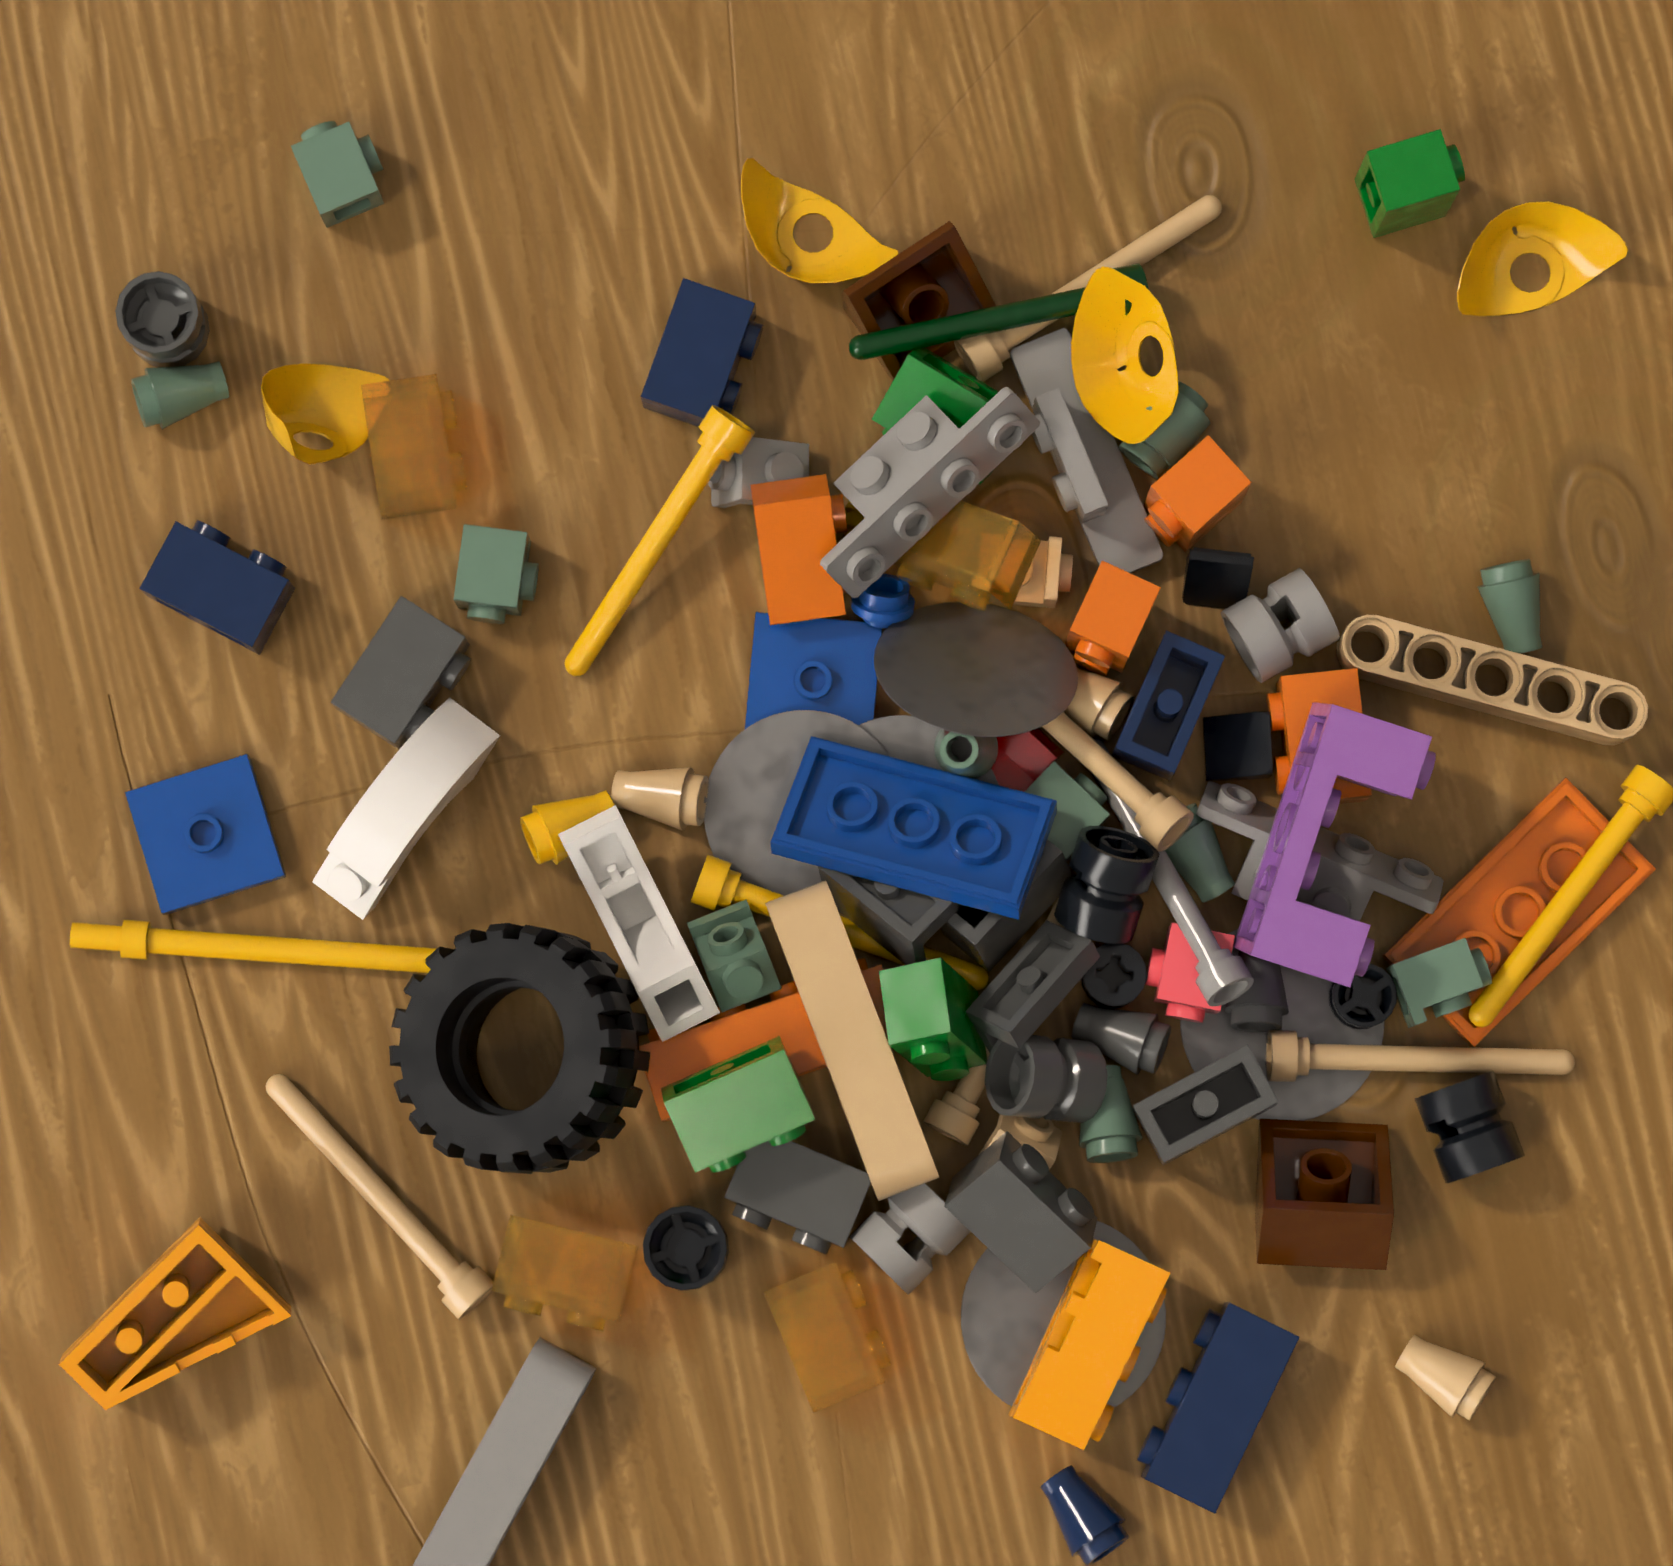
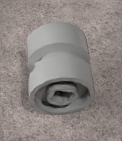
[1221,568,1340,683]
[849,1183,971,1295]

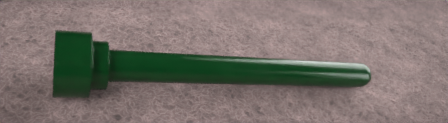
[849,263,1149,360]

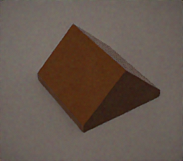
[843,221,996,381]

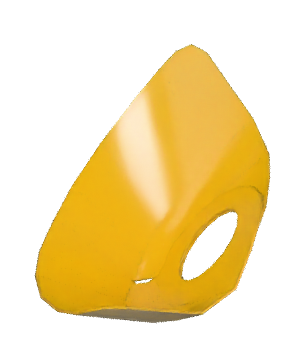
[741,158,899,283]
[1457,201,1628,316]
[1071,266,1179,444]
[261,363,392,465]

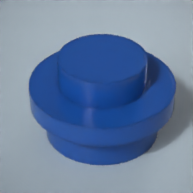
[851,573,915,628]

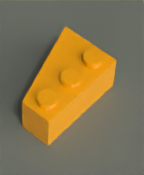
[59,1217,292,1410]
[1008,1239,1170,1450]

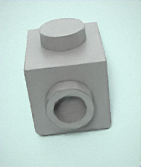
[708,437,809,508]

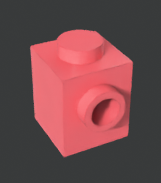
[1145,923,1235,1023]

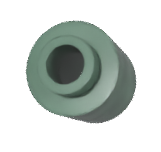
[1118,382,1211,479]

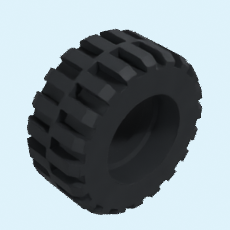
[389,923,650,1174]

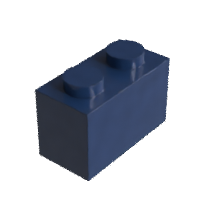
[641,278,764,426]
[139,520,295,655]
[1111,630,1225,781]

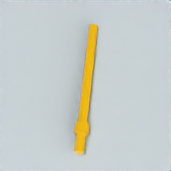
[70,920,437,973]

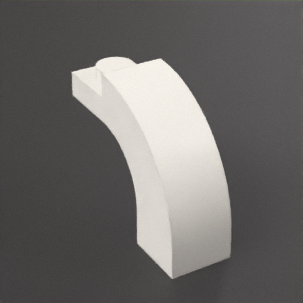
[312,697,500,920]
[558,805,720,1042]

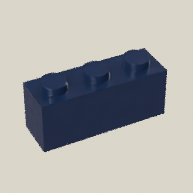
[1137,1302,1299,1514]

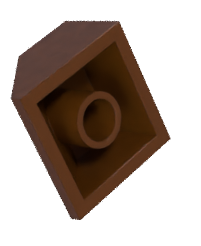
[1255,1119,1394,1270]

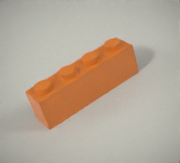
[639,958,888,1122]

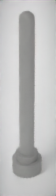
[1091,738,1254,1006]

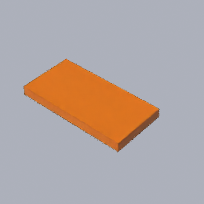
[1382,778,1656,1047]

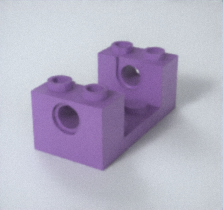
[1233,702,1436,987]

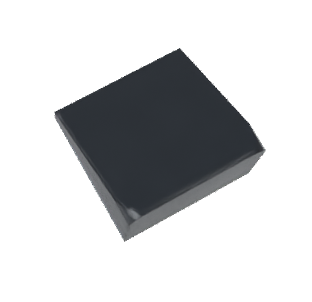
[1182,547,1254,609]
[1203,711,1273,781]

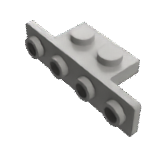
[1010,328,1163,573]
[820,387,1040,598]
[1196,781,1444,921]

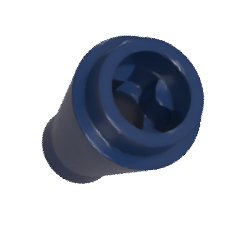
[1040,1465,1129,1566]

